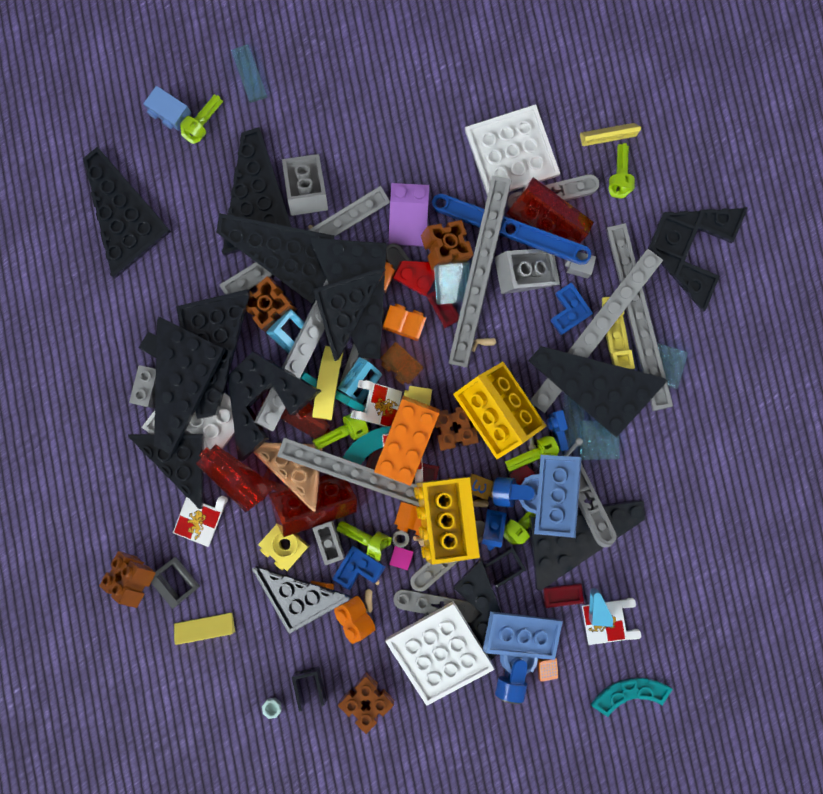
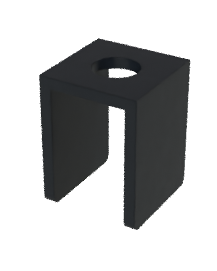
[483,546,526,588]
[292,666,327,712]

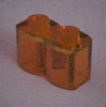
[380,342,424,386]

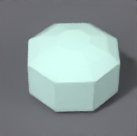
[262,698,282,719]

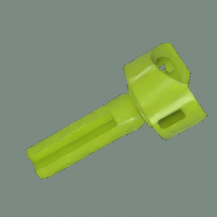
[180,94,223,144]
[609,143,635,198]
[312,413,368,450]
[505,436,559,472]
[503,512,536,545]
[336,521,392,561]

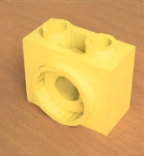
[258,520,310,571]

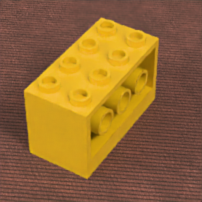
[453,362,546,459]
[414,477,480,565]

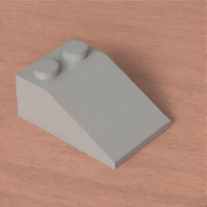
[282,154,328,216]
[494,249,560,294]

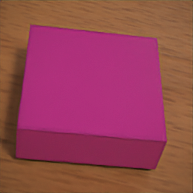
[389,546,414,570]

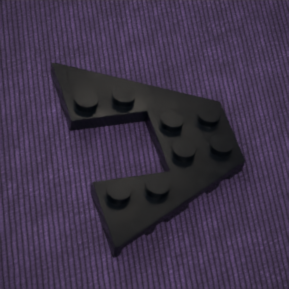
[648,207,748,312]
[228,352,321,461]
[421,558,501,660]

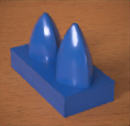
[482,509,506,551]

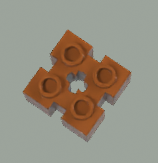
[421,220,474,270]
[246,276,297,332]
[435,407,479,451]
[99,551,156,608]
[338,672,394,734]

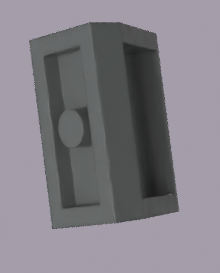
[151,557,200,609]

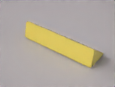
[580,123,641,146]
[174,613,235,645]

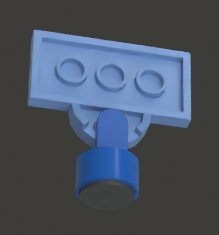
[492,455,581,538]
[483,611,563,704]

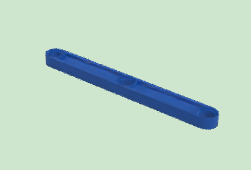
[432,194,591,265]

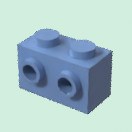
[143,86,191,131]

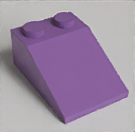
[389,183,429,247]

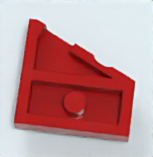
[392,261,440,296]

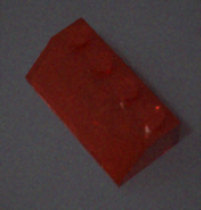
[506,177,594,244]
[269,474,357,538]

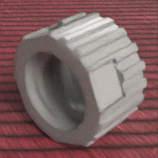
[392,530,409,548]

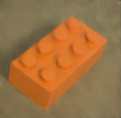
[374,395,440,486]

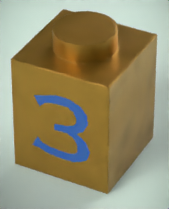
[470,474,493,500]

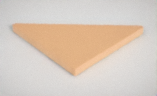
[253,443,323,511]

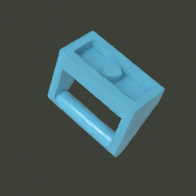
[266,309,305,354]
[337,357,382,404]
[589,588,613,627]

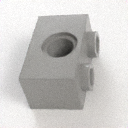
[129,365,156,409]
[312,520,345,565]

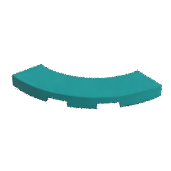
[300,371,365,412]
[343,426,391,465]
[590,678,673,717]

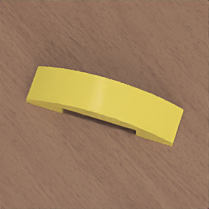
[602,297,635,369]
[313,346,344,420]

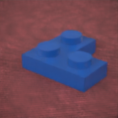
[550,282,593,335]
[547,410,569,452]
[332,545,386,590]

